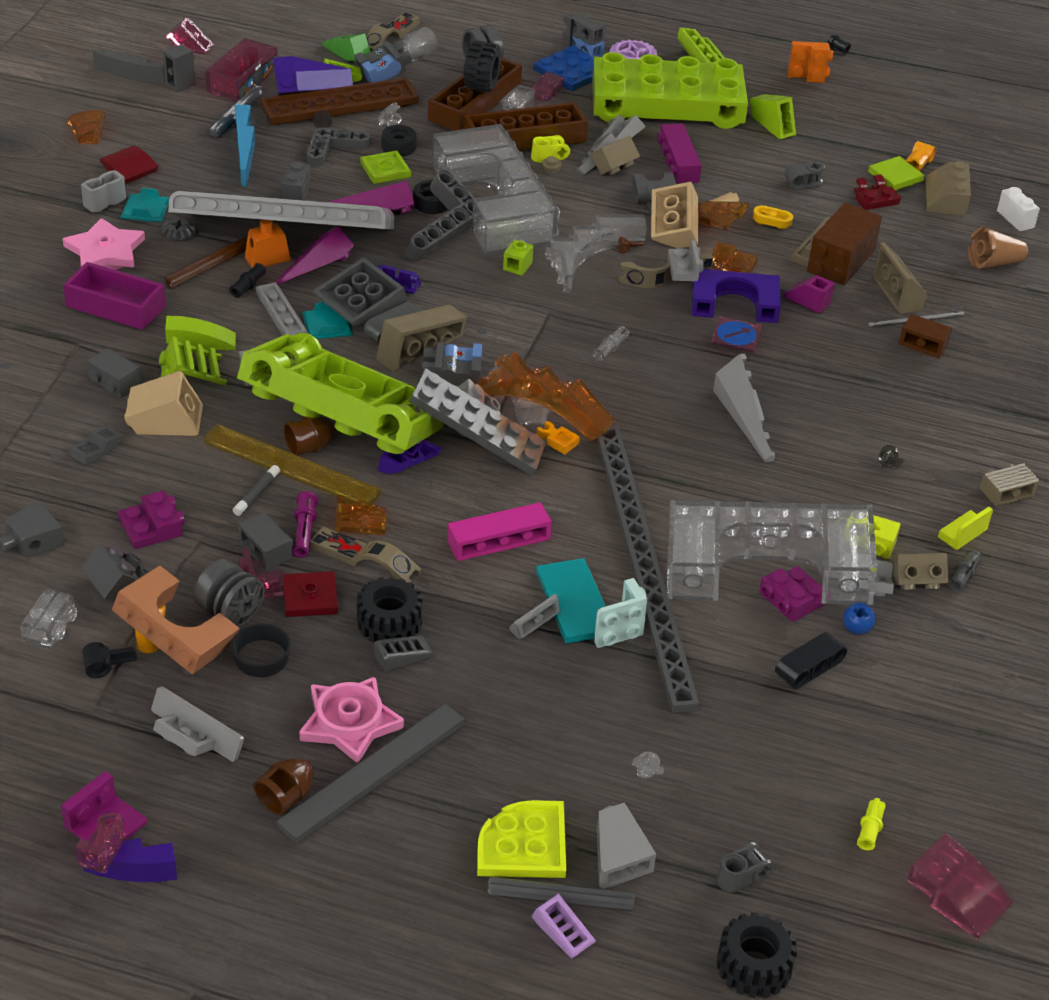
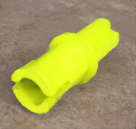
[857,798,886,851]

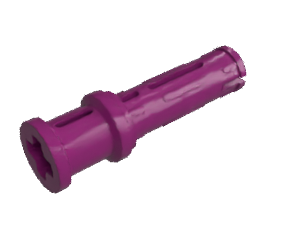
[293,491,318,558]

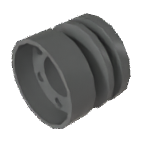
[193,559,265,627]

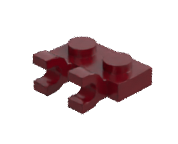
[854,174,901,210]

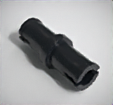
[229,263,266,298]

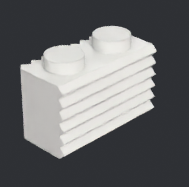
[997,187,1040,231]

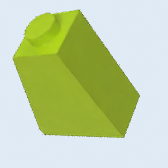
[750,94,796,139]

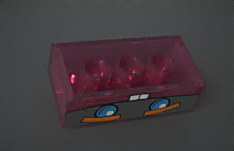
[205,38,278,101]

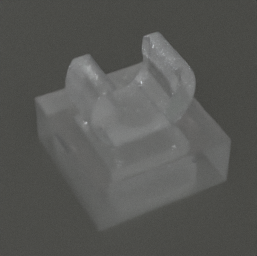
[376,102,402,126]

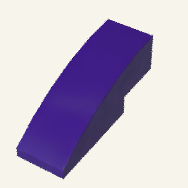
[81,838,177,882]

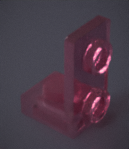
[239,547,284,598]

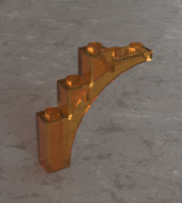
[475,351,615,441]

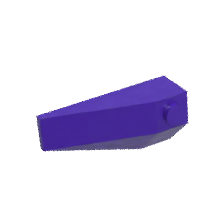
[273,56,353,96]

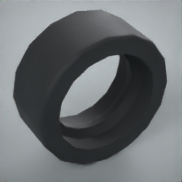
[413,180,448,214]

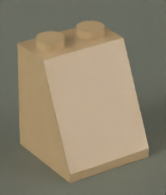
[124,371,203,436]

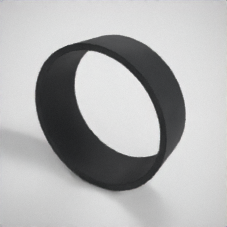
[231,623,291,677]

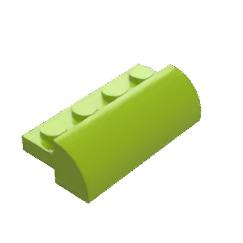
[678,27,725,63]

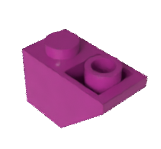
[783,275,835,313]

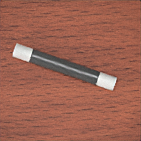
[233,465,280,516]

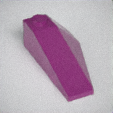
[328,181,415,215]
[274,226,354,285]

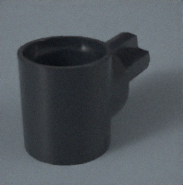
[82,642,137,679]

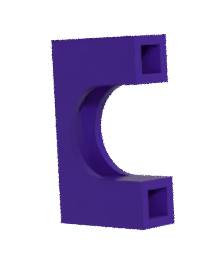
[692,269,781,323]

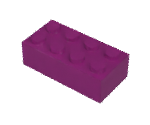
[63,262,166,330]

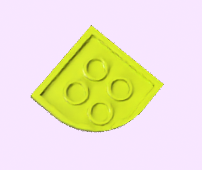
[477,800,566,878]

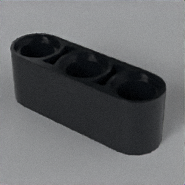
[775,632,848,689]

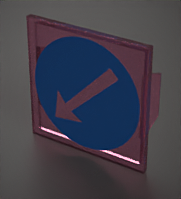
[711,316,762,352]

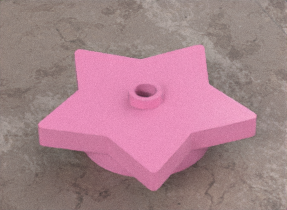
[63,219,145,270]
[299,677,404,763]

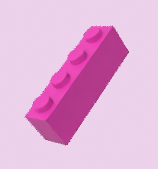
[447,502,552,561]

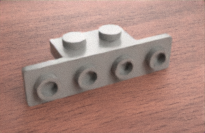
[151,686,244,762]

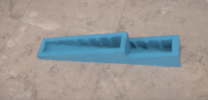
[235,104,255,187]

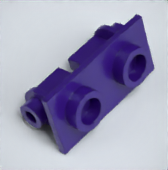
[377,264,422,294]

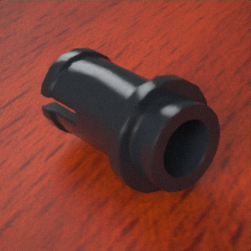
[827,35,851,54]

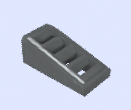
[374,635,433,672]

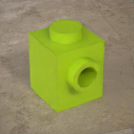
[503,240,534,276]

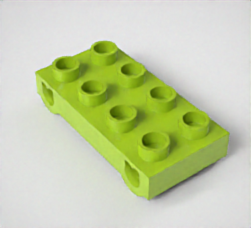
[592,52,748,129]
[237,332,444,454]

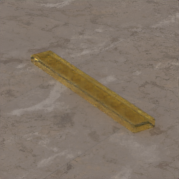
[204,424,381,509]

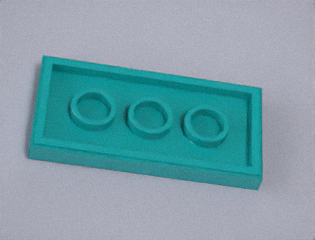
[536,558,606,644]

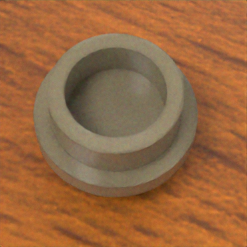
[542,156,562,174]

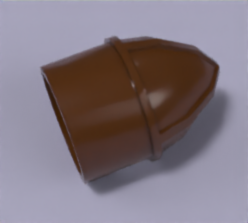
[283,416,336,456]
[253,758,313,815]

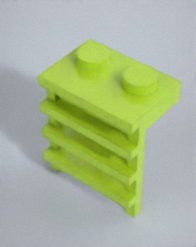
[159,337,227,385]

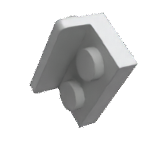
[668,239,703,281]

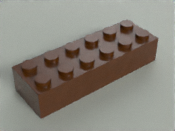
[428,58,522,133]
[464,102,588,156]

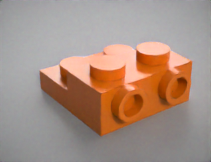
[787,41,833,83]

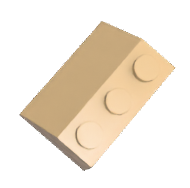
[651,182,698,248]

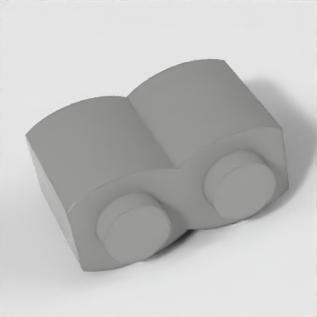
[81,170,126,212]

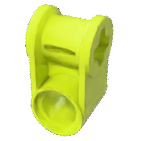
[531,135,570,163]

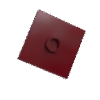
[283,571,338,617]

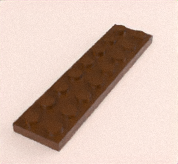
[260,78,419,125]

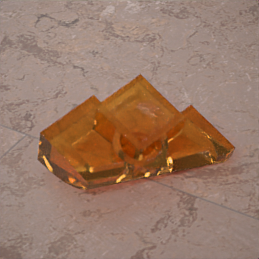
[68,110,105,145]
[698,201,749,231]
[711,241,758,273]
[335,495,387,535]

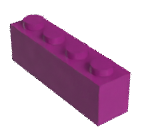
[657,123,702,184]

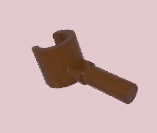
[616,237,644,253]

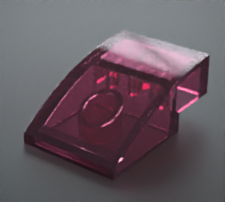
[907,833,1012,940]

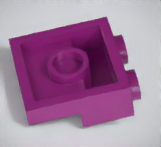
[117,490,185,550]
[759,566,832,622]

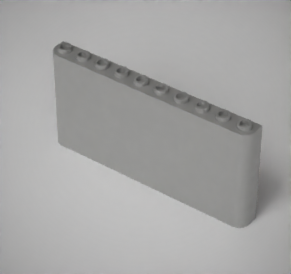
[168,191,394,229]

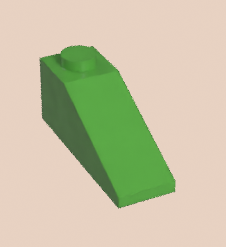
[322,33,370,63]

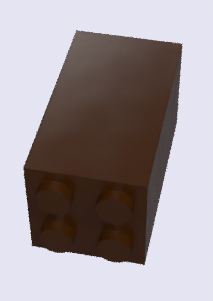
[807,202,882,286]

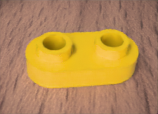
[752,205,793,229]

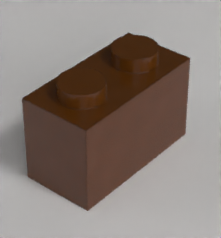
[899,314,952,359]

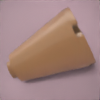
[968,227,1028,269]

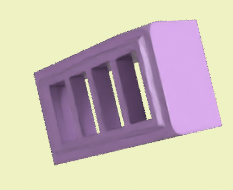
[532,893,596,959]

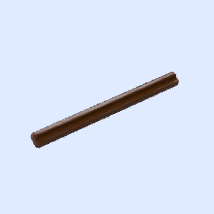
[165,235,248,288]

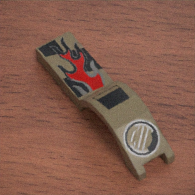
[366,12,420,50]
[618,253,713,288]
[310,526,421,583]

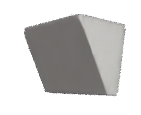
[509,594,560,640]

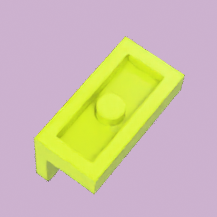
[938,507,993,550]

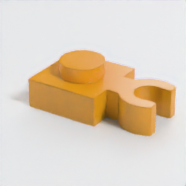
[536,421,580,455]

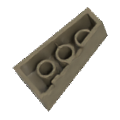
[376,304,467,372]

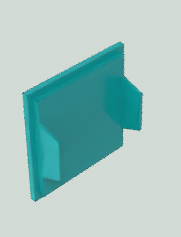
[120,188,169,222]
[302,302,353,339]

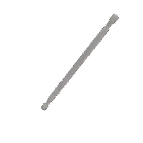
[868,311,964,327]

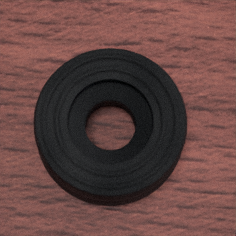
[381,125,417,157]

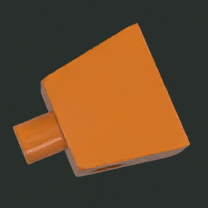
[245,219,291,268]

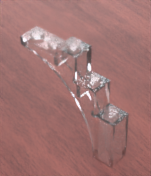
[545,214,647,293]

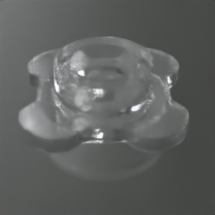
[632,752,664,779]

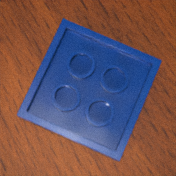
[533,46,594,92]

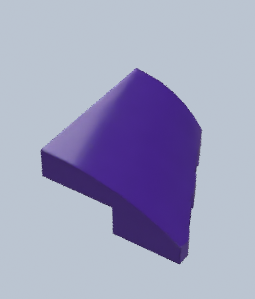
[378,440,442,474]

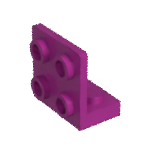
[61,771,147,846]

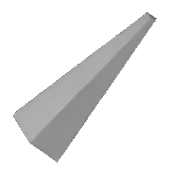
[576,115,646,175]
[713,354,775,462]

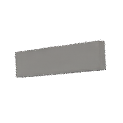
[256,282,308,336]

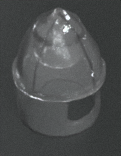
[401,27,438,61]

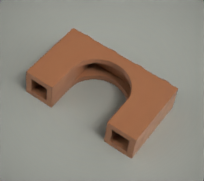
[112,566,240,675]

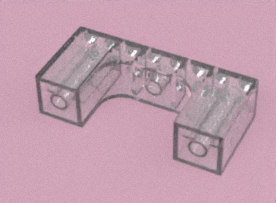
[432,124,560,257]
[667,500,877,605]

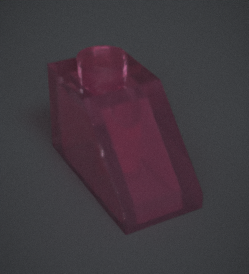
[167,17,213,55]

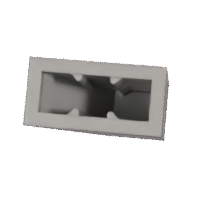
[596,802,656,889]

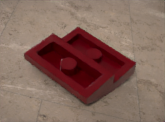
[100,145,158,184]

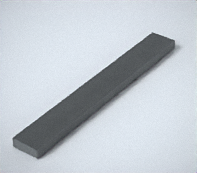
[277,703,464,844]

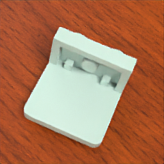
[594,578,647,648]

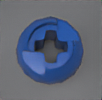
[843,603,876,635]

